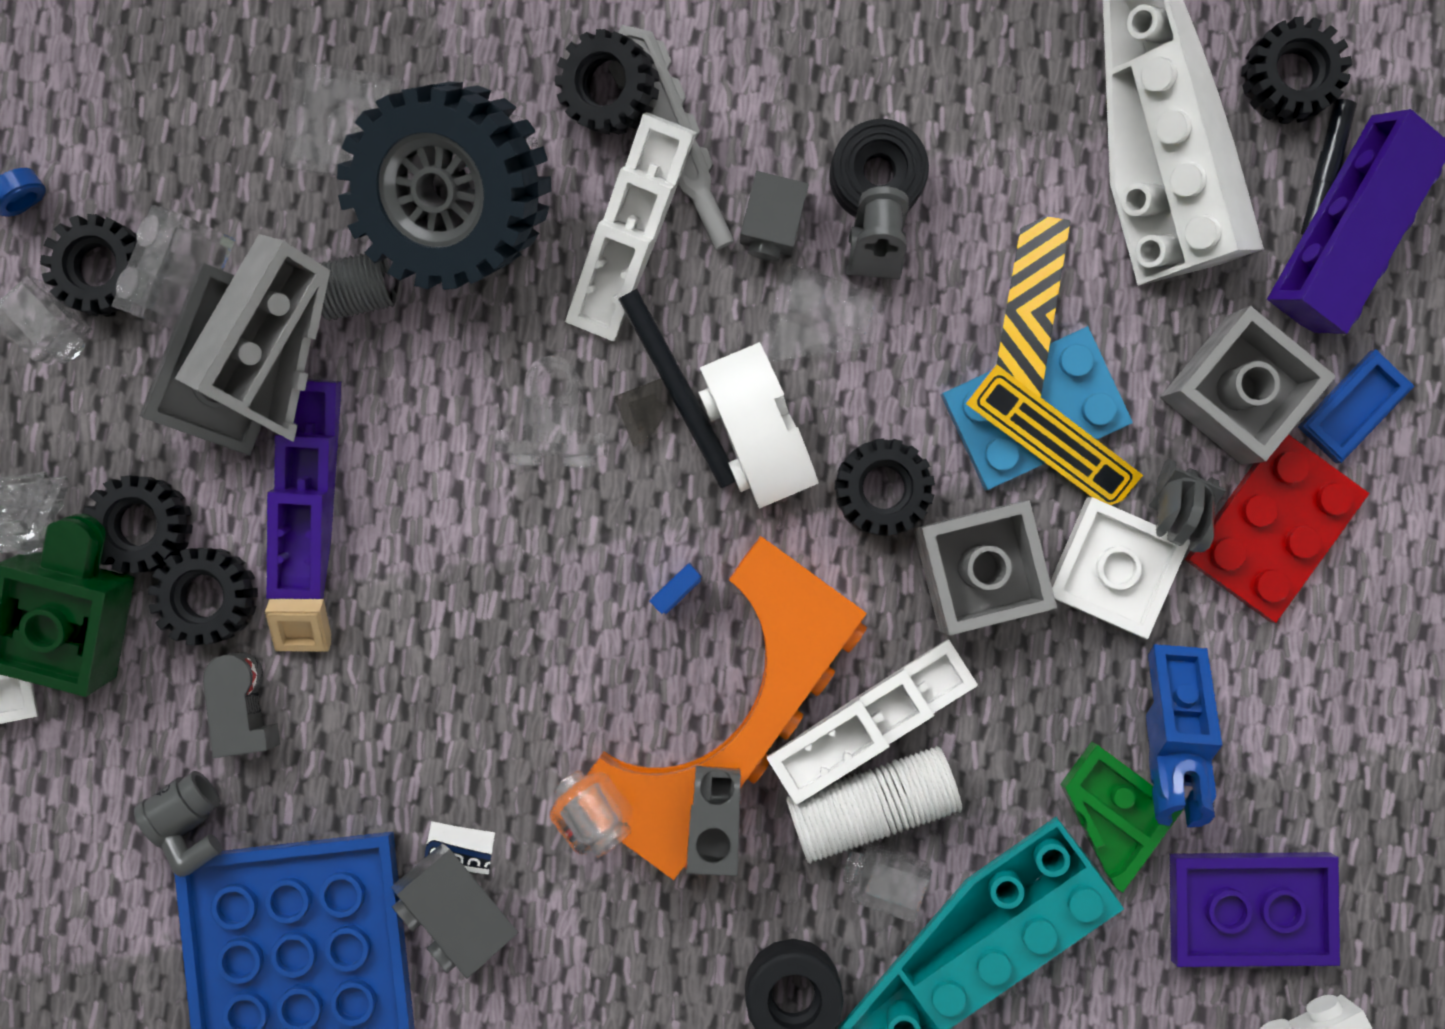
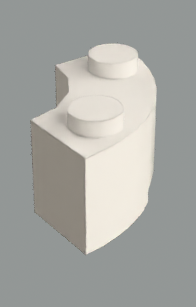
[698,342,819,509]

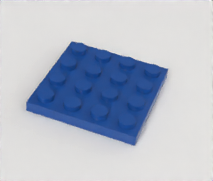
[174,831,415,1029]

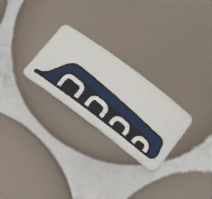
[424,821,495,875]

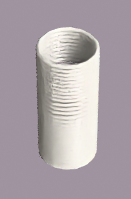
[786,746,962,864]

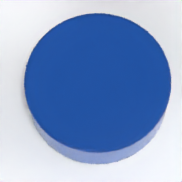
[0,168,46,217]

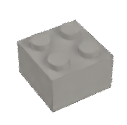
[1160,305,1336,465]
[913,500,1057,636]

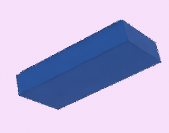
[1298,349,1414,464]

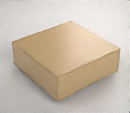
[265,599,331,652]

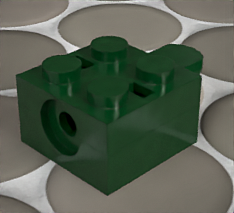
[0,514,135,697]

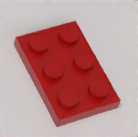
[1184,434,1370,623]

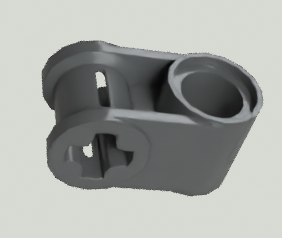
[846,186,909,280]

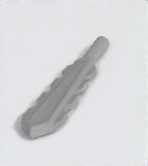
[608,25,735,251]

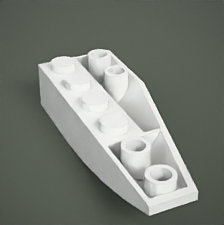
[1103,0,1264,285]

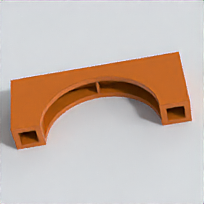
[567,536,867,880]

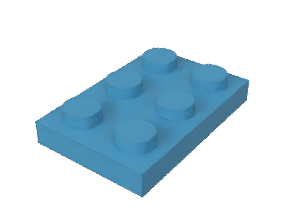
[940,326,1133,490]

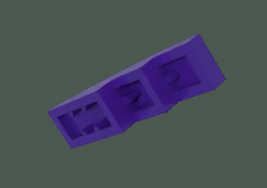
[266,379,342,599]

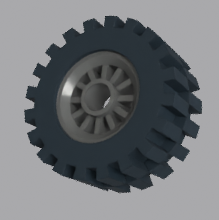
[337,82,551,290]

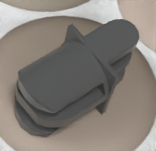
[1149,459,1226,552]

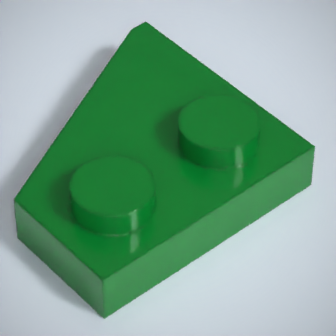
[1060,741,1184,893]

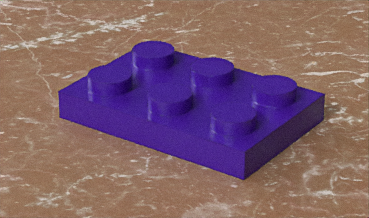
[1169,852,1340,967]

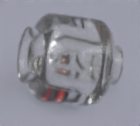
[549,770,633,858]

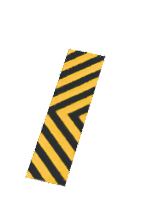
[997,216,1071,397]

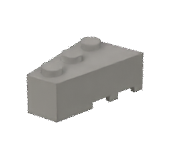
[175,234,330,442]

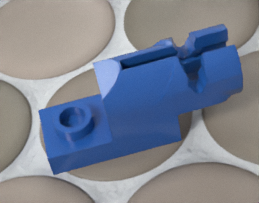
[1146,644,1223,828]

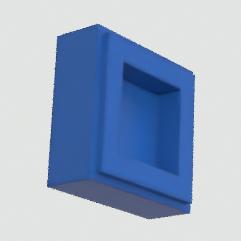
[649,562,702,614]

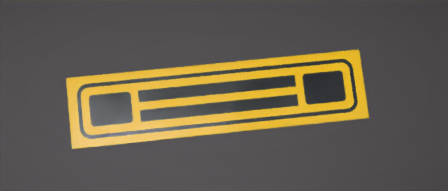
[966,364,1143,505]

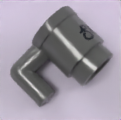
[134,771,222,877]

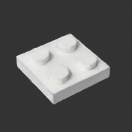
[1050,497,1190,639]

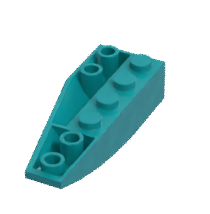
[837,817,1124,1029]

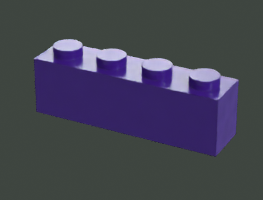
[1266,109,1445,334]

